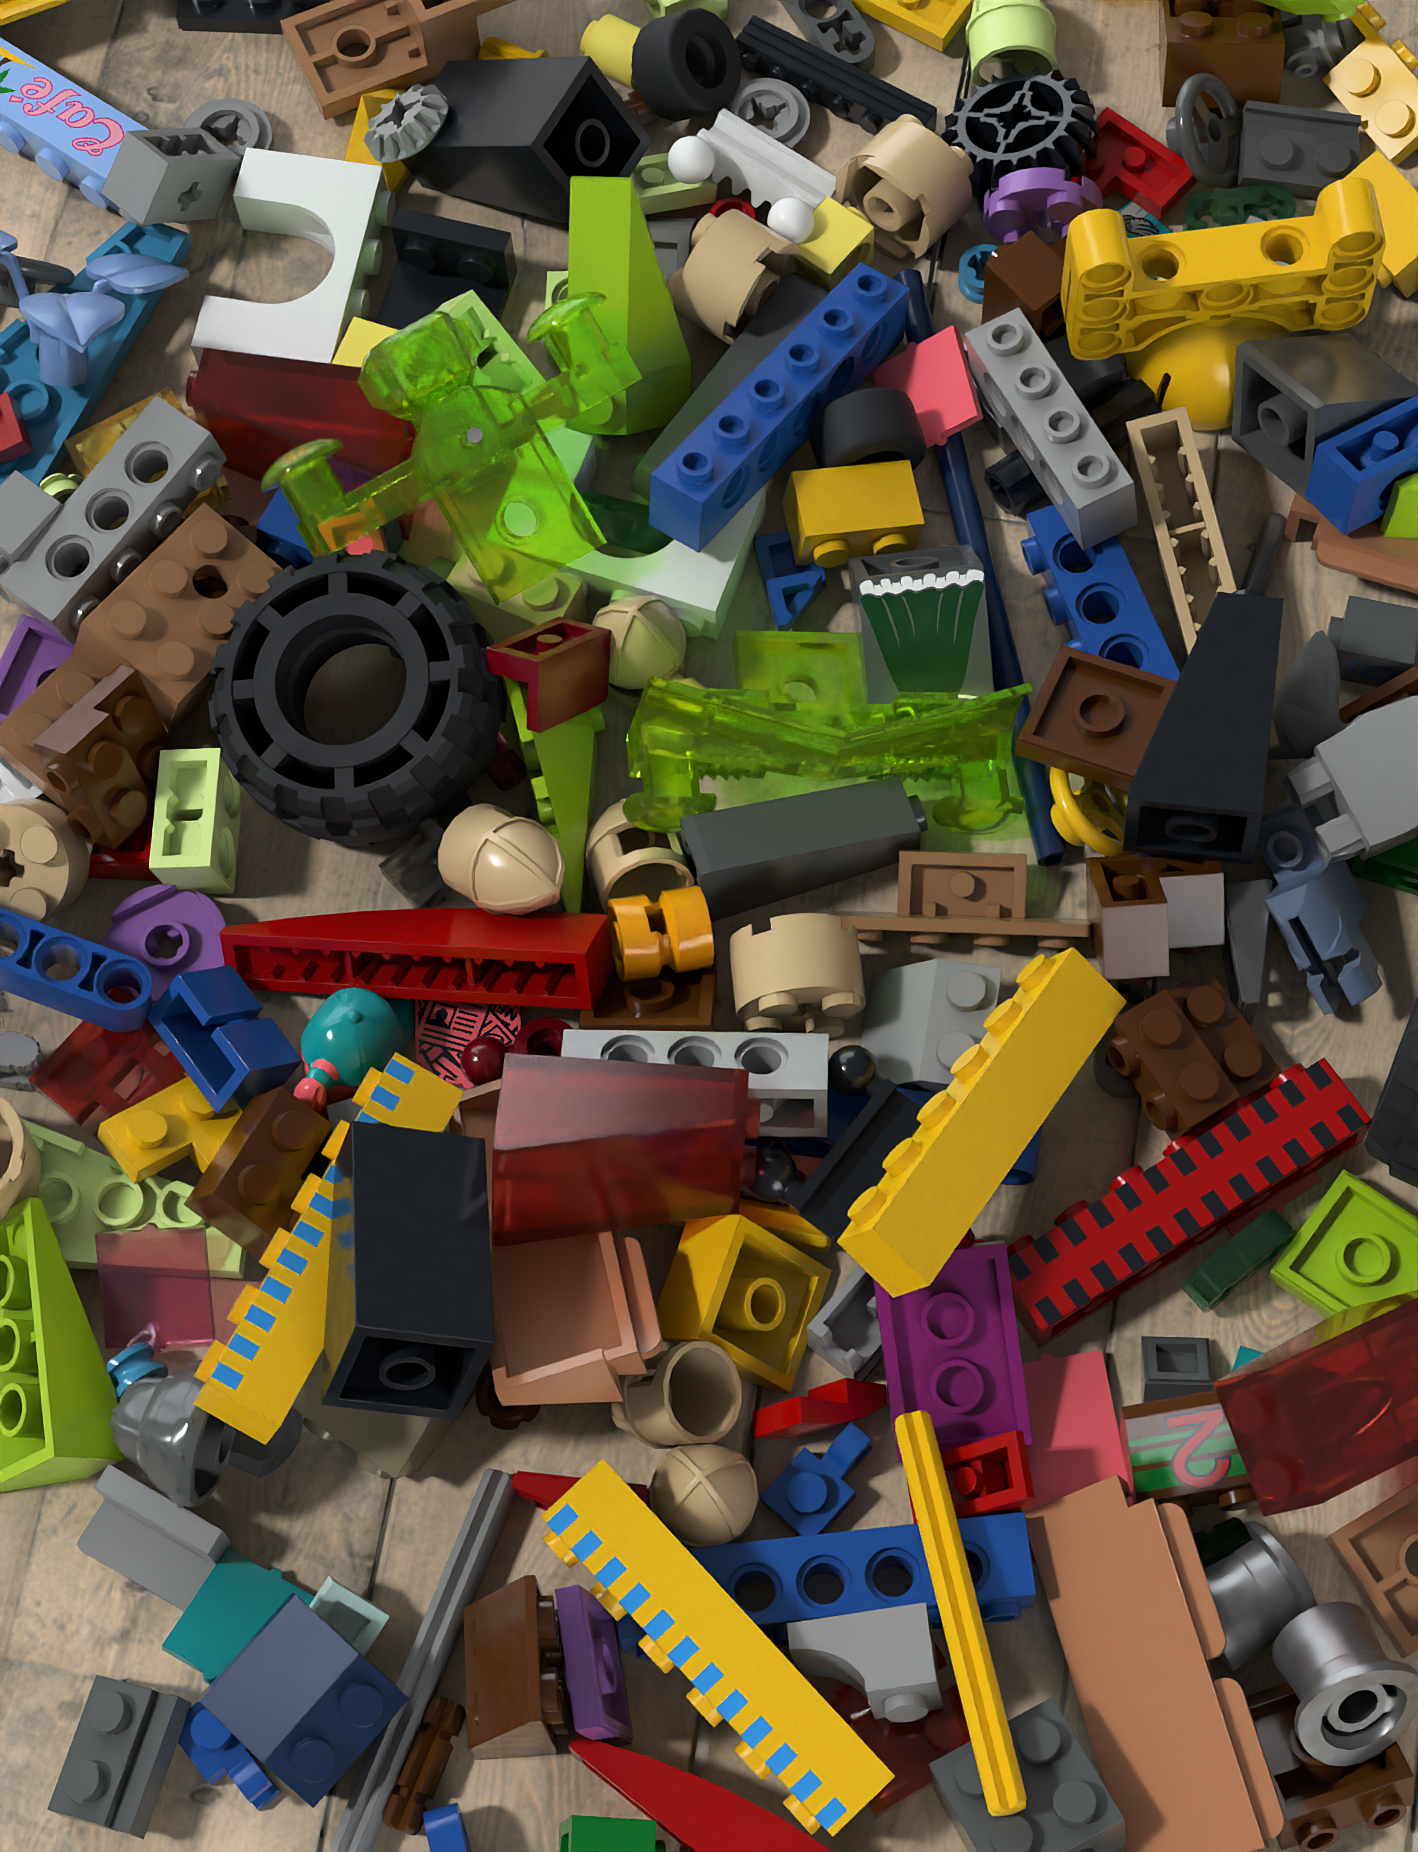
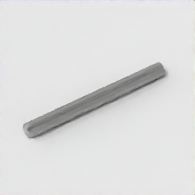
[330,1469,517,1852]

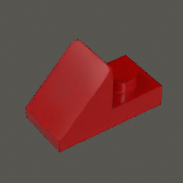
[907,1430,1035,1524]

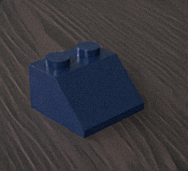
[198,1592,409,1808]

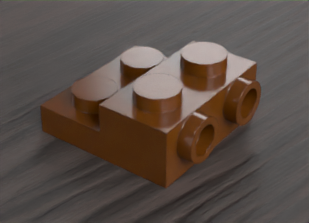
[32,664,175,850]
[1102,967,1282,1142]
[1246,1682,1414,1852]

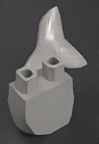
[1268,630,1418,864]

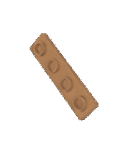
[833,849,1091,948]

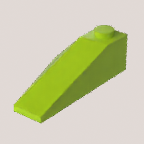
[566,176,692,435]
[503,677,605,913]
[0,1197,124,1493]

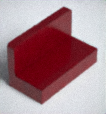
[486,616,611,733]

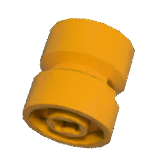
[607,885,714,982]

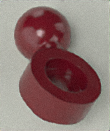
[460,1017,573,1086]

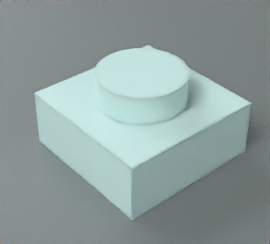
[309,1576,390,1656]

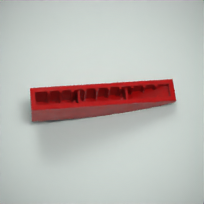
[219,908,614,1010]
[568,1735,833,1852]

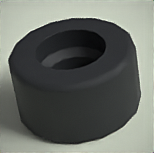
[631,8,742,122]
[808,388,927,471]

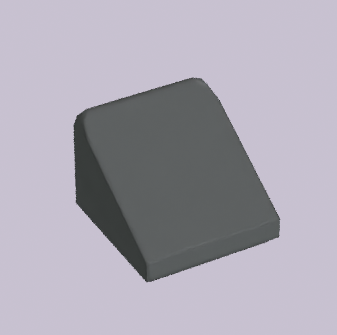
[1141,1336,1213,1403]

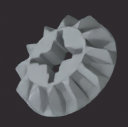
[719,78,810,150]
[363,84,449,163]
[183,98,274,175]

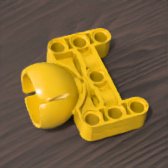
[1060,177,1386,431]

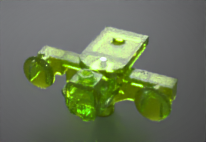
[261,291,642,606]

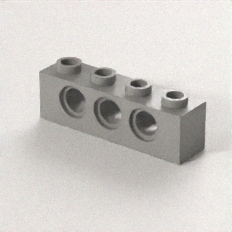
[964,307,1138,551]
[0,395,227,645]
[558,1029,829,1137]

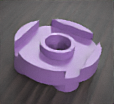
[983,167,1103,244]
[101,884,227,1008]

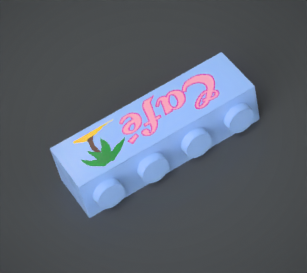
[0,37,149,213]

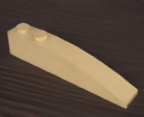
[1125,406,1280,751]

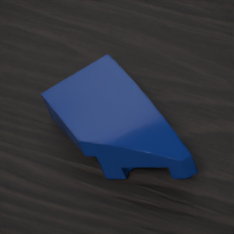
[753,530,826,634]

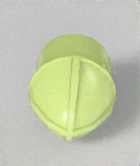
[965,0,1058,87]

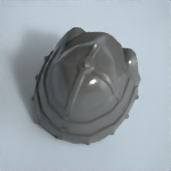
[110,1360,303,1508]

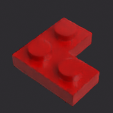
[1071,107,1197,220]

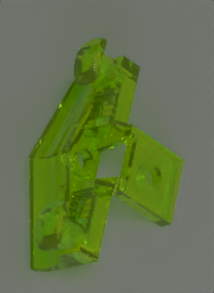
[622,630,1033,836]

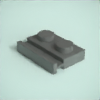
[1237,100,1361,198]
[47,1675,191,1839]

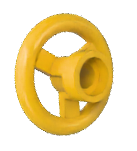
[1049,767,1138,857]

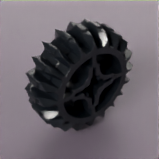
[941,65,1100,206]

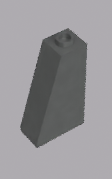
[680,776,928,922]

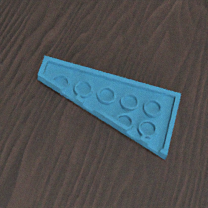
[0,221,192,487]

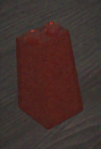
[186,348,432,541]
[491,1053,761,1246]
[1213,1290,1418,1517]

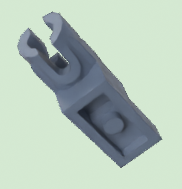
[1256,804,1382,1015]

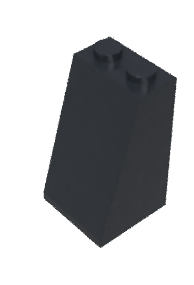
[401,56,653,224]
[1123,589,1284,865]
[321,1121,495,1420]

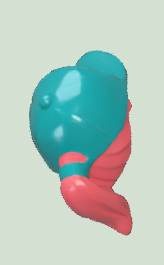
[293,987,415,1120]

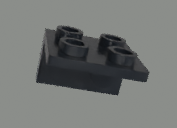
[374,207,517,333]

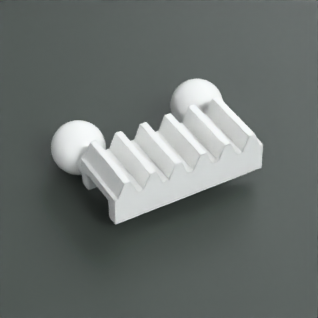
[668,108,836,244]

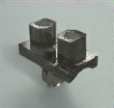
[378,798,475,909]

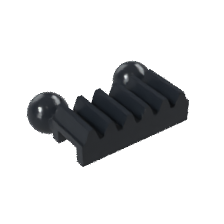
[745,1045,922,1249]

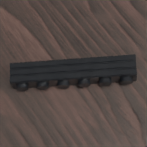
[735,15,937,134]

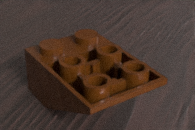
[1159,0,1285,108]
[463,1575,570,1760]

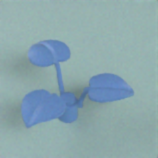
[0,230,189,386]

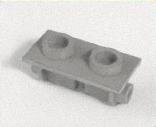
[1280,9,1346,78]

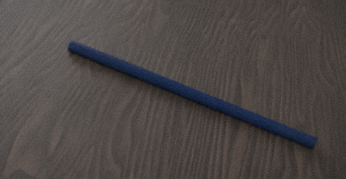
[893,269,1069,867]

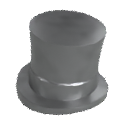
[1204,1520,1318,1672]
[1272,1601,1418,1766]

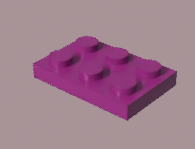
[872,1240,1033,1463]

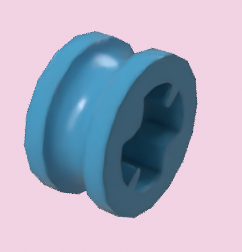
[958,244,998,304]
[106,1342,169,1404]

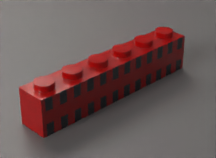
[1006,1057,1372,1349]

